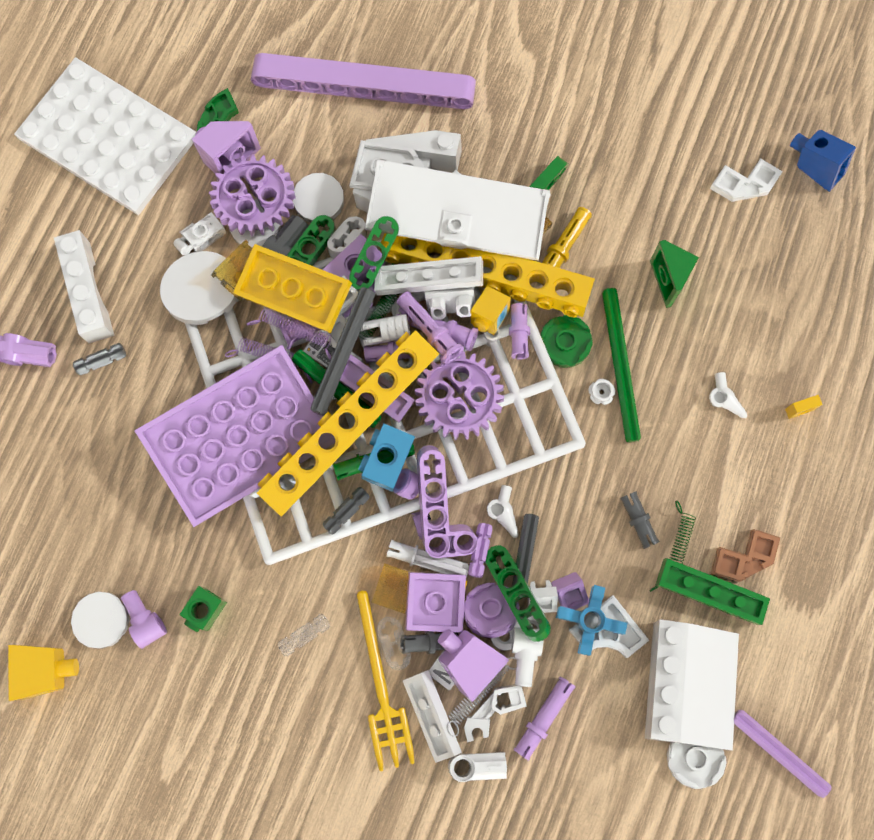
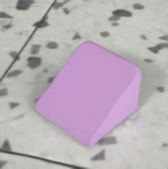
[551,572,589,610]

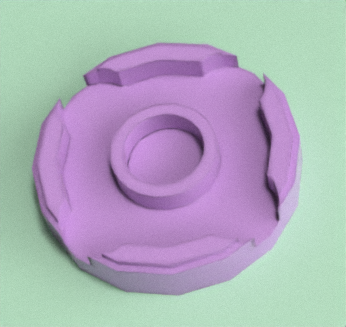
[464,583,519,638]

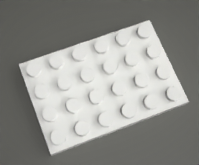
[14,57,196,216]

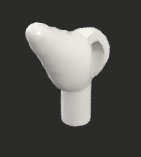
[709,372,747,418]
[487,485,518,538]

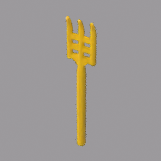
[357,590,414,771]

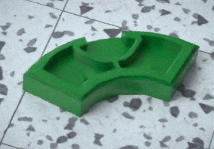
[197,88,239,131]

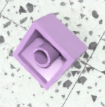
[192,121,261,174]

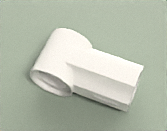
[448,752,507,782]

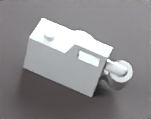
[173,212,226,255]

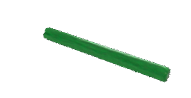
[602,288,641,443]

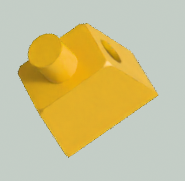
[8,645,79,701]

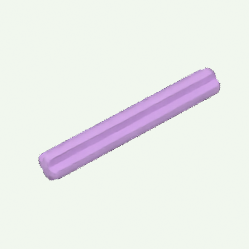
[734,710,832,798]

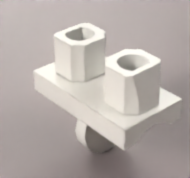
[425,287,476,320]

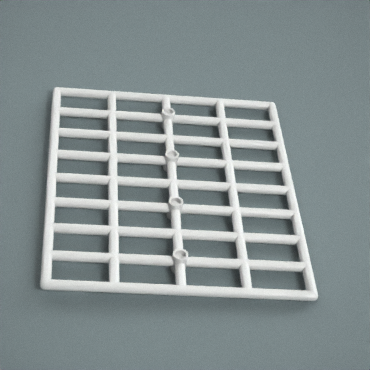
[185,239,586,565]

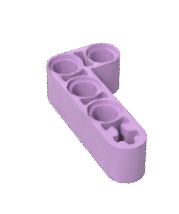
[416,445,478,558]

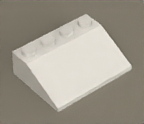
[645,620,739,751]

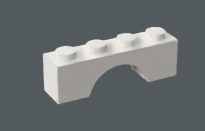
[54,230,114,343]

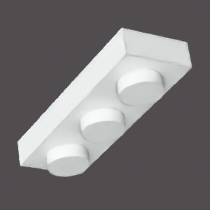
[403,670,462,763]

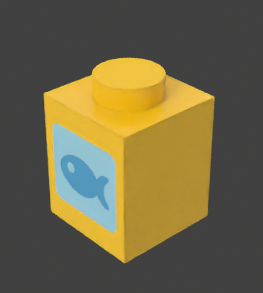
[470,286,511,335]

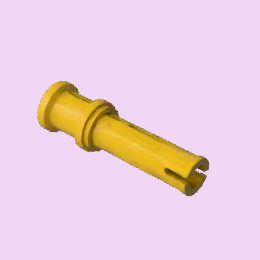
[542,207,592,268]

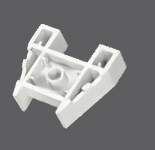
[353,130,462,213]

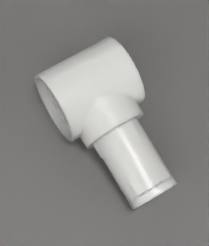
[512,627,543,687]

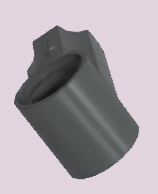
[262,215,309,256]

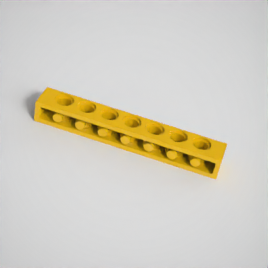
[380,233,595,317]
[257,330,439,517]

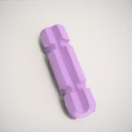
[468,523,493,578]

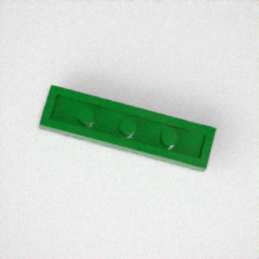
[655,558,770,625]

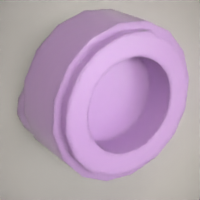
[393,468,419,500]

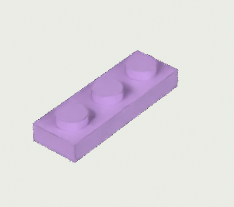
[340,355,415,423]

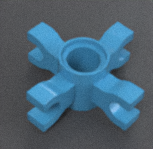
[556,585,628,656]

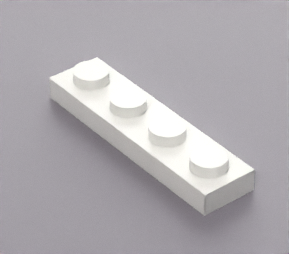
[374,256,483,296]

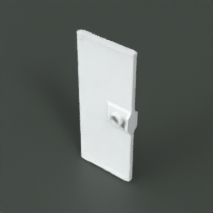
[365,159,551,261]

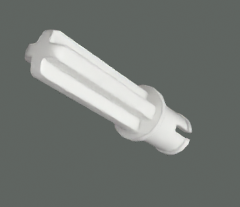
[386,540,469,577]

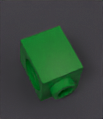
[179,586,227,632]

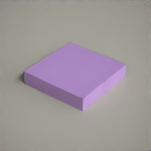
[405,572,466,633]

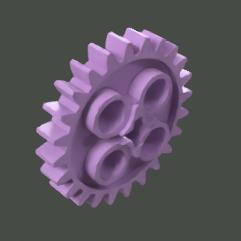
[209,154,296,237]
[415,351,504,440]

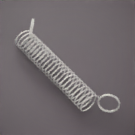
[447,657,517,737]

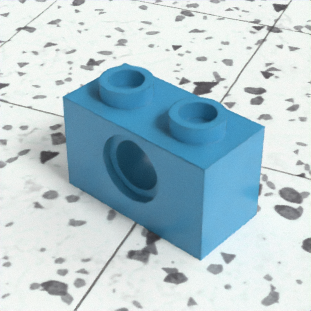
[358,423,415,492]

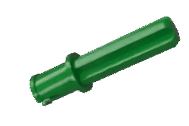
[333,444,415,481]

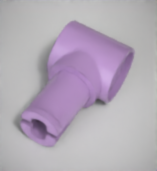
[121,590,167,649]

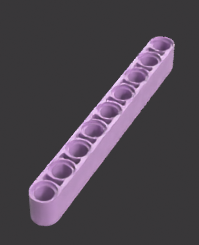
[251,53,476,109]

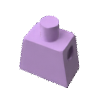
[438,629,509,702]

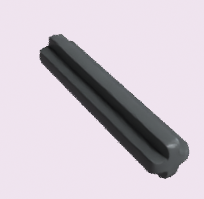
[512,514,539,587]

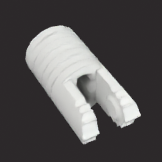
[361,314,411,347]

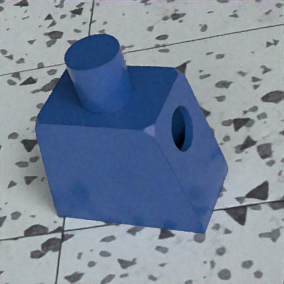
[790,130,856,192]

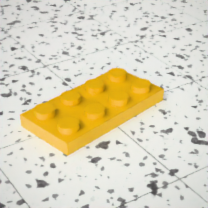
[233,244,352,334]

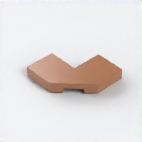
[710,529,781,583]

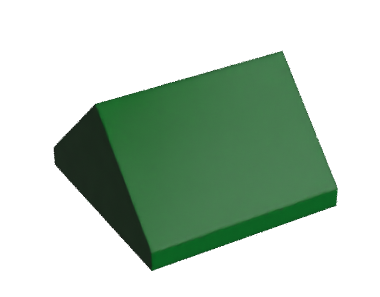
[650,240,699,308]

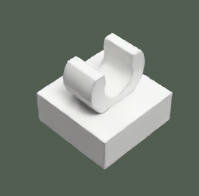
[528,580,558,613]

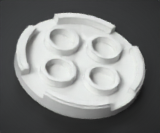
[160,251,239,325]

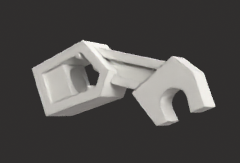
[464,684,527,742]

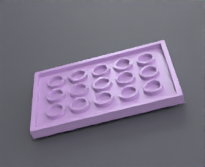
[134,345,335,527]

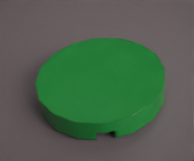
[540,315,593,368]

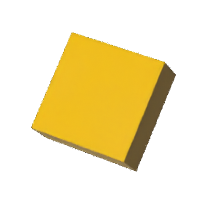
[785,395,823,419]

